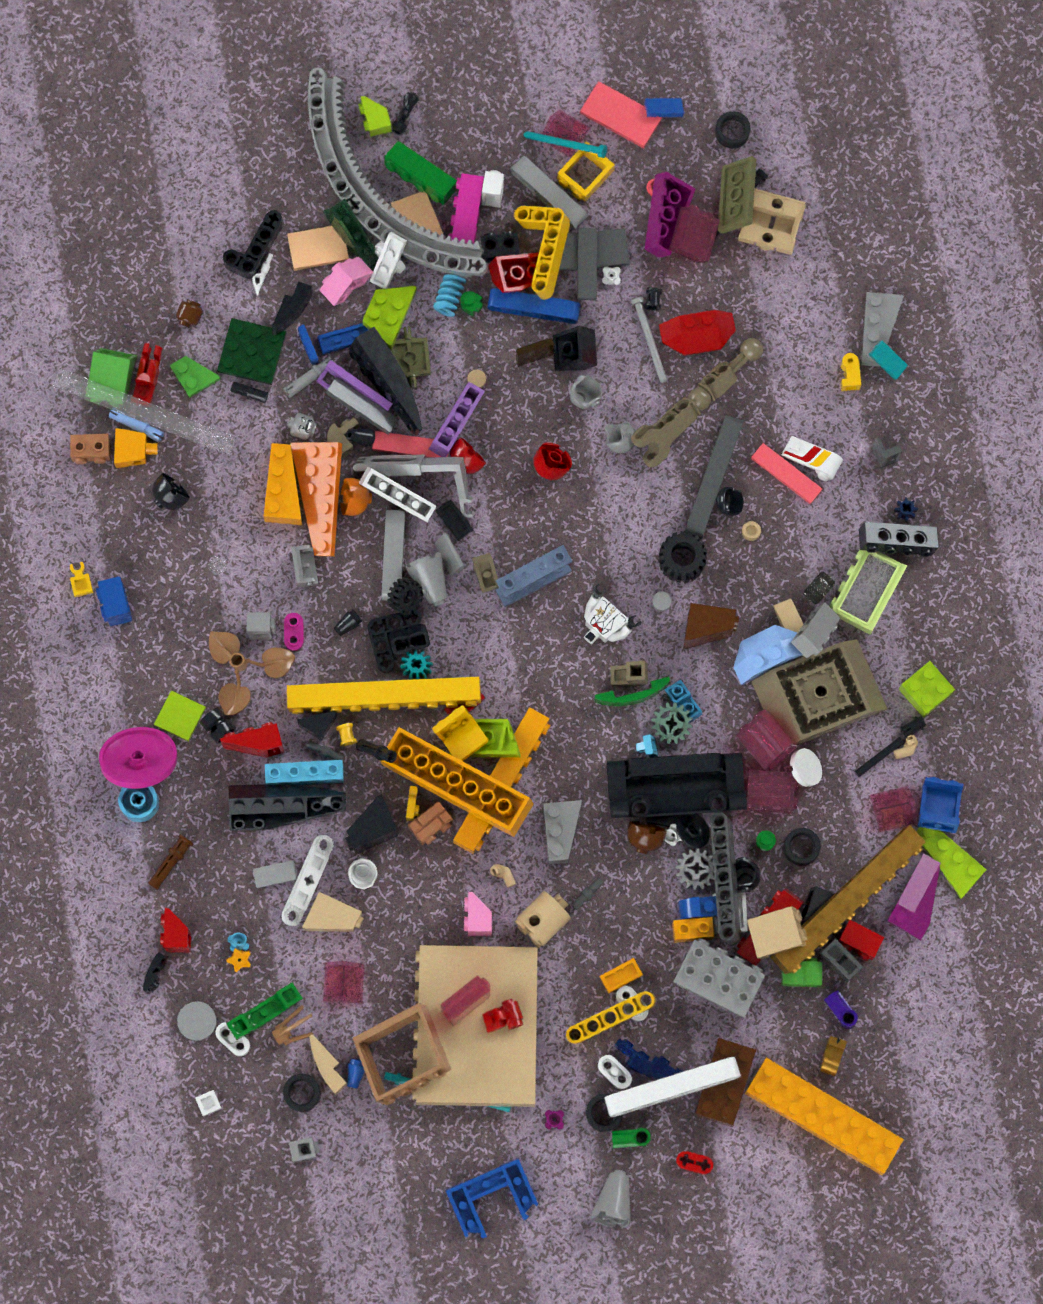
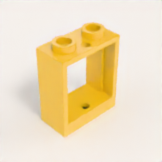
[557,141,615,202]

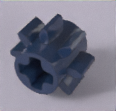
[894,497,918,522]

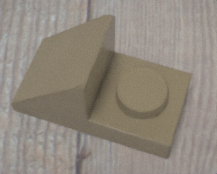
[472,552,499,593]

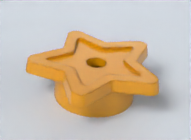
[226,948,251,972]

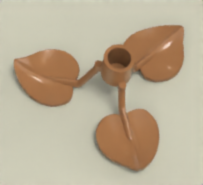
[209,631,295,716]

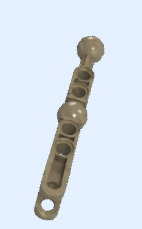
[631,338,764,467]

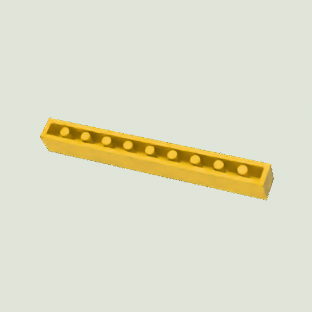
[287,677,481,714]

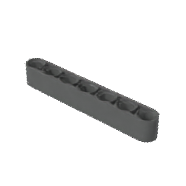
[685,415,744,540]
[710,812,741,945]

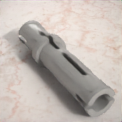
[283,356,334,398]

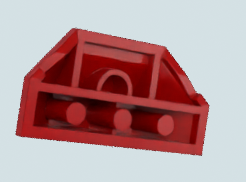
[659,310,736,356]

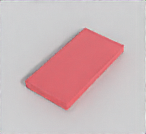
[580,81,662,148]

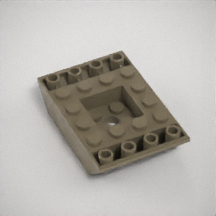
[751,639,887,752]

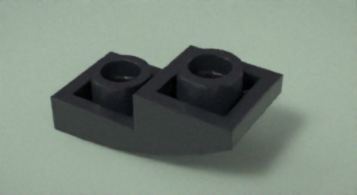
[143,952,166,994]

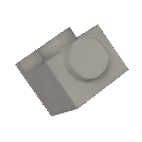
[289,1137,320,1163]

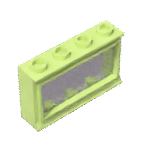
[829,550,907,635]

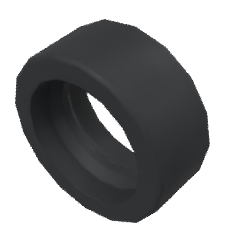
[715,111,751,149]
[783,828,821,866]
[283,1073,321,1112]
[586,1094,623,1132]

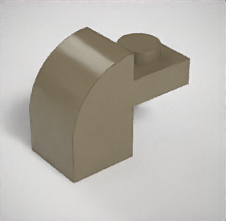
[327,417,359,460]
[610,661,648,687]

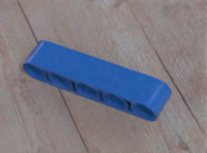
[487,288,581,324]

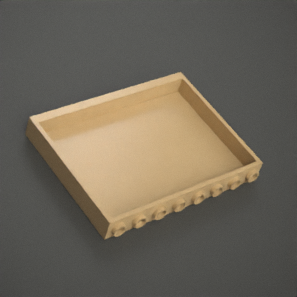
[412,945,538,1107]

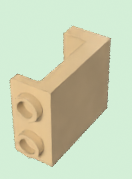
[747,906,807,959]

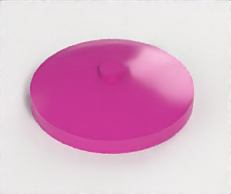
[99,727,177,789]

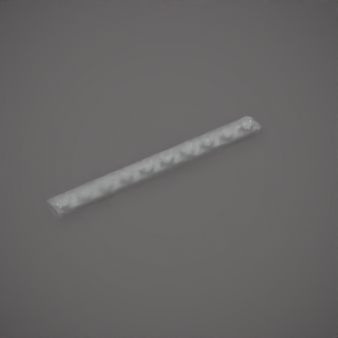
[53,368,237,456]

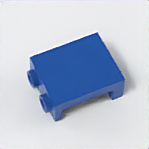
[917,777,964,833]

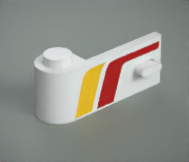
[781,436,843,482]

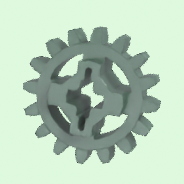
[651,702,693,744]

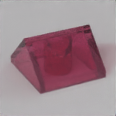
[542,109,591,158]
[870,786,917,832]
[323,961,365,1004]

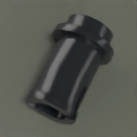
[900,716,926,737]

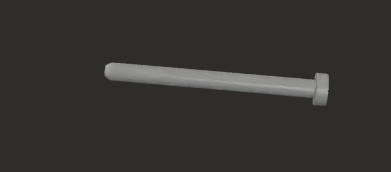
[631,297,667,383]

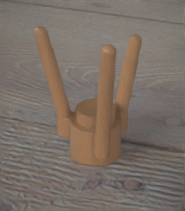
[272,1005,313,1046]

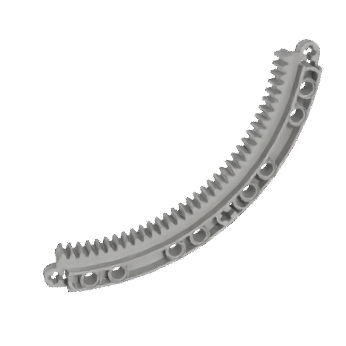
[308,68,488,278]

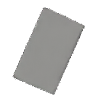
[435,533,464,576]

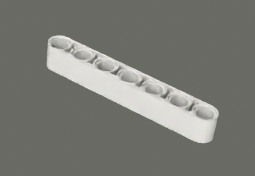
[604,1057,741,1117]

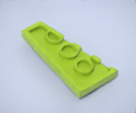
[916,827,986,899]

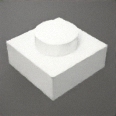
[195,1090,222,1117]

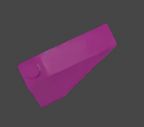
[886,854,941,941]

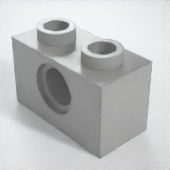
[247,612,276,640]

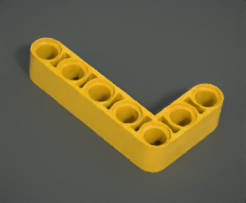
[514,206,570,300]

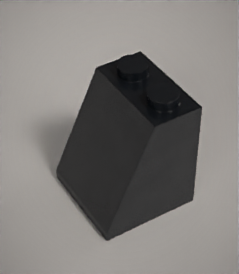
[345,794,398,855]

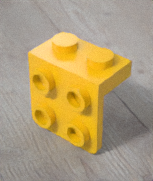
[432,705,488,761]

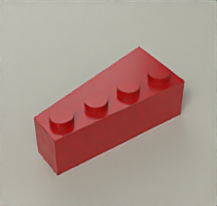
[737,888,804,966]

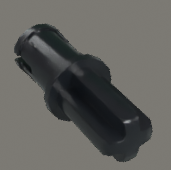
[230,382,269,404]

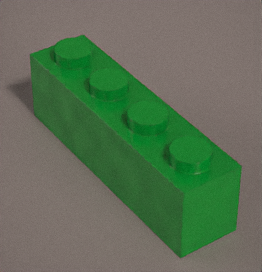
[384,141,457,205]

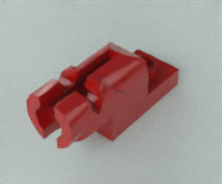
[131,343,163,407]

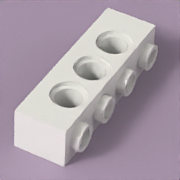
[359,467,436,522]

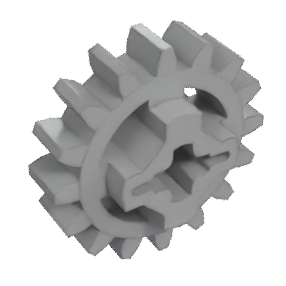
[675,848,715,891]

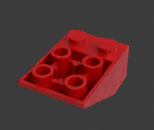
[220,722,285,758]

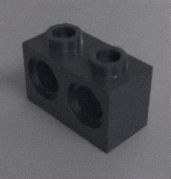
[480,231,520,263]

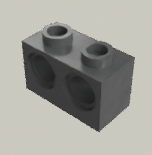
[820,939,863,983]

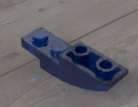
[614,1038,683,1080]

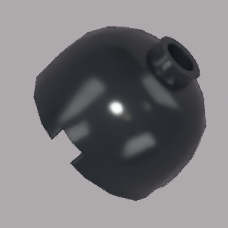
[152,473,190,510]

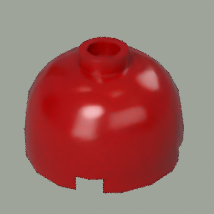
[450,437,486,474]
[533,442,572,480]

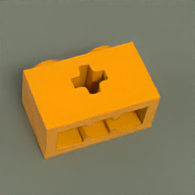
[672,917,714,943]

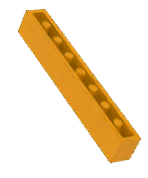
[453,707,551,854]

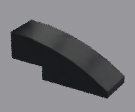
[273,281,313,336]

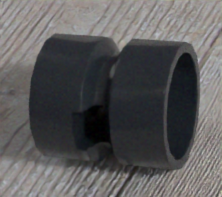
[200,707,236,744]

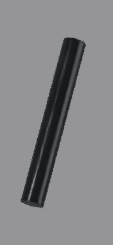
[854,737,904,777]

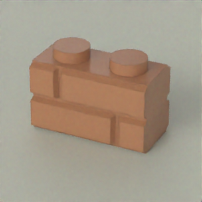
[408,801,453,845]

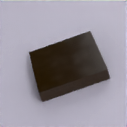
[516,338,554,367]

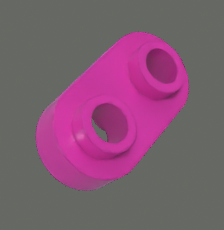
[284,613,304,651]

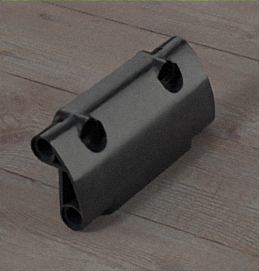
[606,753,747,819]

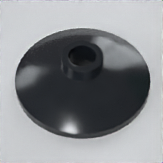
[676,814,710,848]

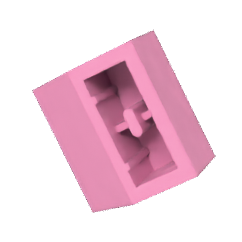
[464,892,492,937]

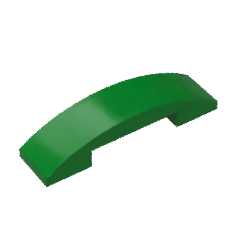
[594,677,670,706]
[226,982,303,1040]

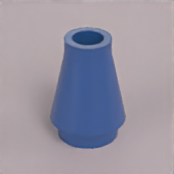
[347,1058,365,1089]

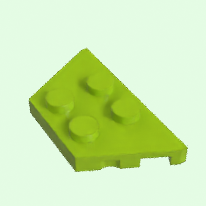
[362,286,417,349]
[449,719,521,757]

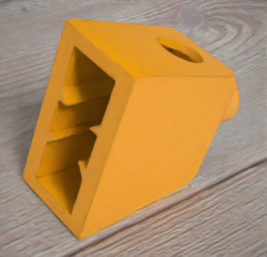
[114,428,158,468]

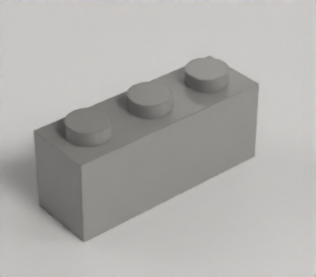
[791,602,840,658]

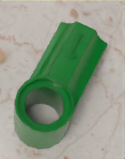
[612,1128,651,1148]

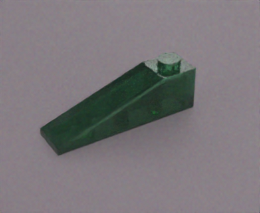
[323,199,379,271]

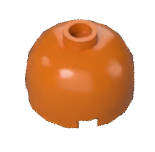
[340,478,372,516]

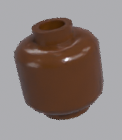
[176,299,203,328]

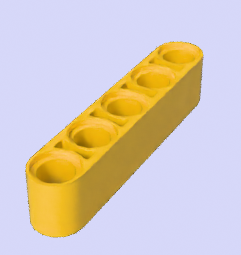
[566,991,656,1044]

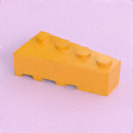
[263,443,302,525]

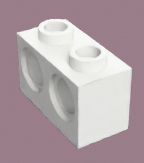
[482,170,504,208]

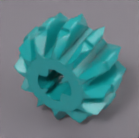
[400,650,433,680]

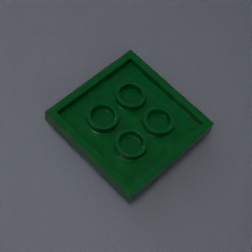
[217,318,286,385]

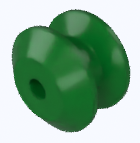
[756,830,776,851]

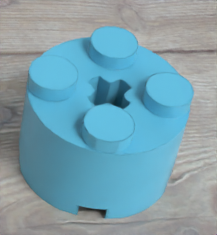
[118,786,159,822]

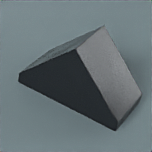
[297,711,336,741]

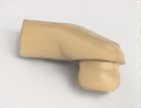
[893,735,918,760]
[490,864,516,888]

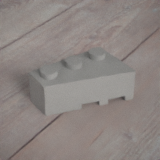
[543,800,582,865]

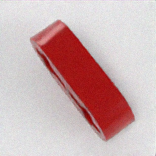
[676,1151,713,1175]

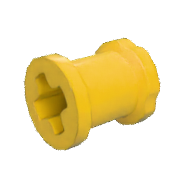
[336,723,357,747]

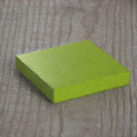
[154,691,206,742]

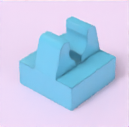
[636,735,658,757]

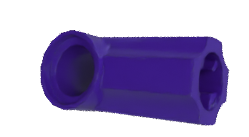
[824,990,858,1029]

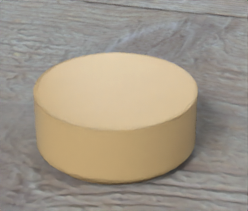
[467,370,486,388]
[742,521,761,541]

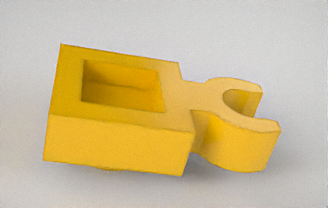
[70,562,93,597]
[406,786,420,821]

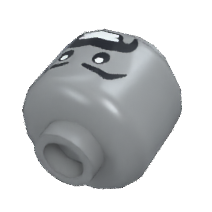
[287,413,317,440]

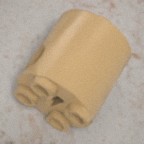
[515,891,571,948]

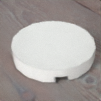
[790,748,822,787]

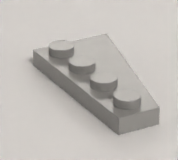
[861,292,904,367]

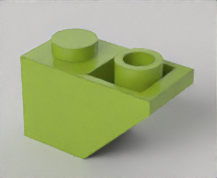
[358,96,392,137]

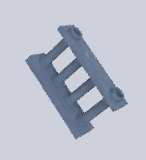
[496,545,573,607]

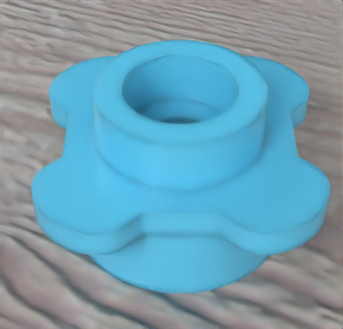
[228,933,249,952]

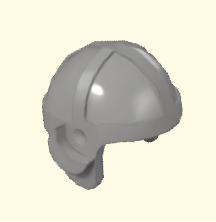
[570,375,602,409]
[605,421,636,453]

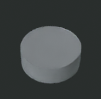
[652,592,672,612]

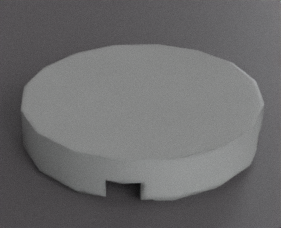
[177,1002,217,1041]

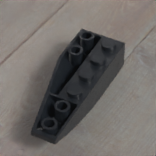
[348,327,423,436]
[228,784,346,831]

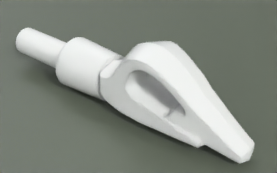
[252,253,273,296]

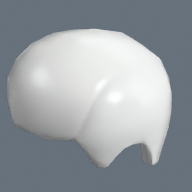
[348,858,378,889]

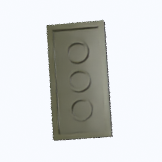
[718,156,756,234]

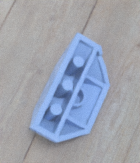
[733,625,803,685]

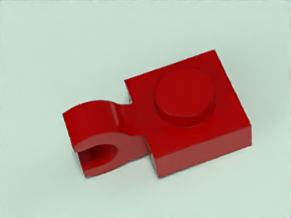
[482,1008,513,1033]

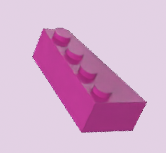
[449,173,484,244]

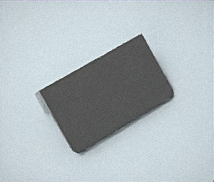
[872,437,902,468]

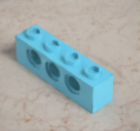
[265,760,344,786]

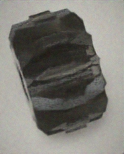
[803,571,835,604]

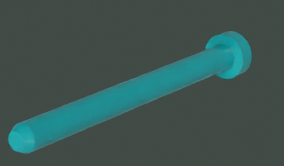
[524,131,607,158]

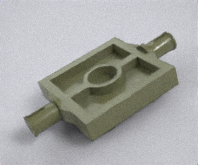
[390,326,431,390]

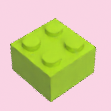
[899,661,955,718]

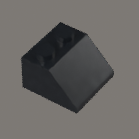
[552,325,597,371]

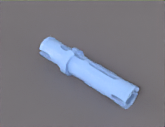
[109,407,164,443]

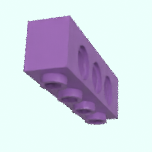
[429,382,485,457]

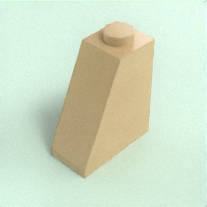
[302,892,364,932]

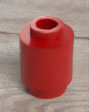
[499,999,524,1030]

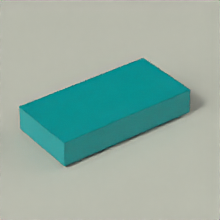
[868,340,908,380]

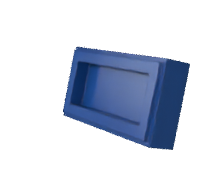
[644,98,684,117]
[298,325,319,365]

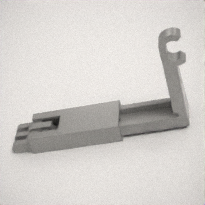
[353,454,475,518]

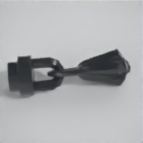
[392,92,419,135]

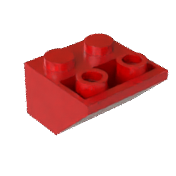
[160,908,191,953]

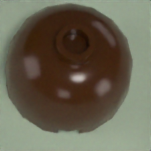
[627,821,667,854]

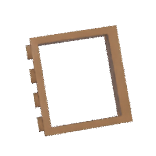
[353,1003,452,1105]

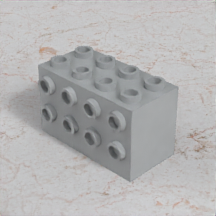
[673,938,765,1018]

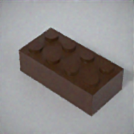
[694,1038,756,1127]

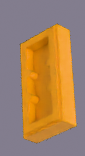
[599,958,643,994]

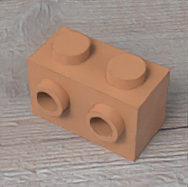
[70,434,111,464]

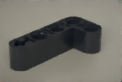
[223,210,283,279]

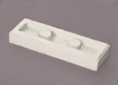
[370,232,407,289]

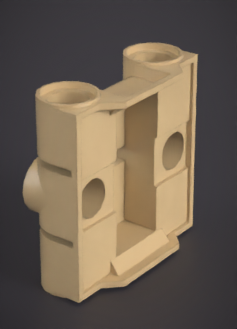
[738,189,806,255]

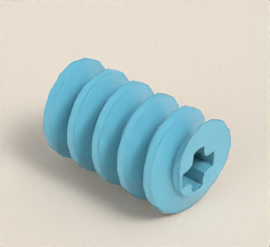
[433,274,466,317]

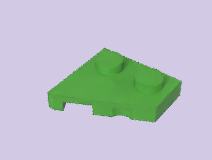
[170,356,221,398]

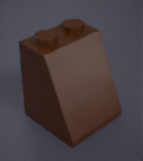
[683,603,739,649]

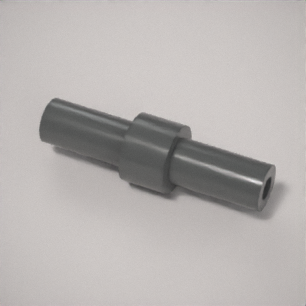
[306,740,344,761]
[571,878,604,910]

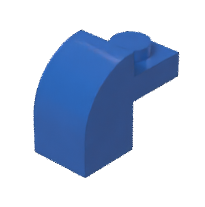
[678,896,717,920]

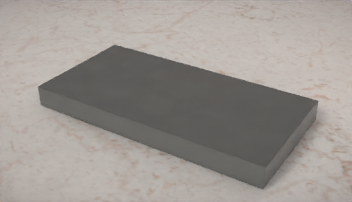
[553,228,630,271]

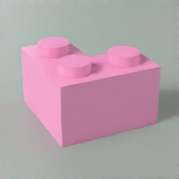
[319,257,373,306]

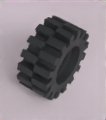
[387,577,423,615]

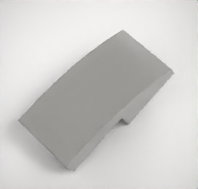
[253,861,297,888]

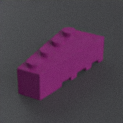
[644,171,696,258]

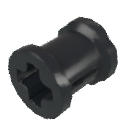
[644,287,663,311]

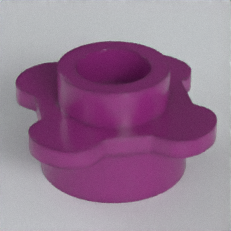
[545,1110,564,1130]

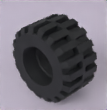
[658,531,707,583]

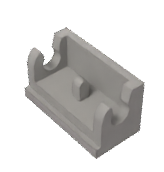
[291,545,318,588]

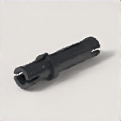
[356,739,397,763]

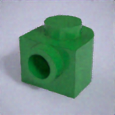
[460,291,484,317]

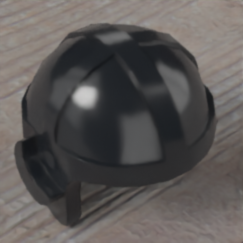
[727,857,761,893]

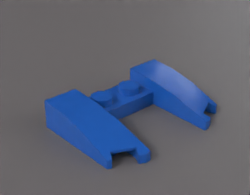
[445,1157,538,1238]

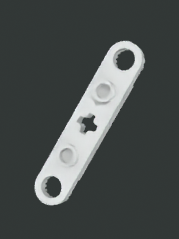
[282,835,334,926]

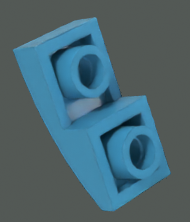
[665,680,703,723]

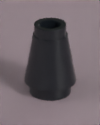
[346,429,375,447]
[334,610,362,637]

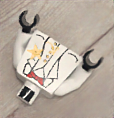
[584,584,642,644]

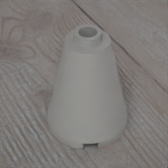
[405,552,447,607]
[591,1170,631,1228]

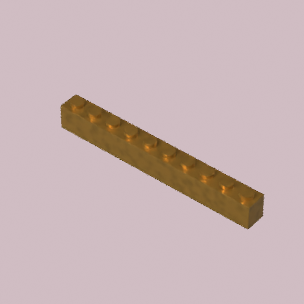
[770,825,925,974]

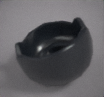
[716,487,744,516]

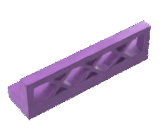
[316,360,392,411]

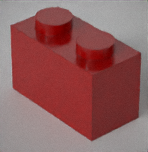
[838,920,885,961]

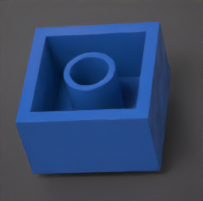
[95,576,133,627]

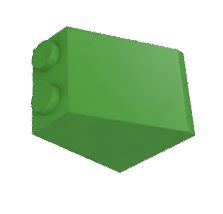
[86,348,137,406]

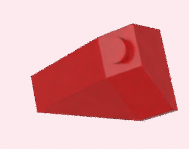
[488,252,561,293]

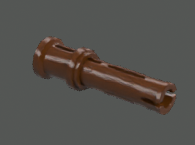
[148,834,194,890]

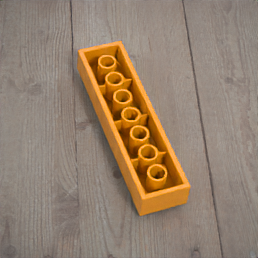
[380,727,534,837]
[745,1058,904,1175]

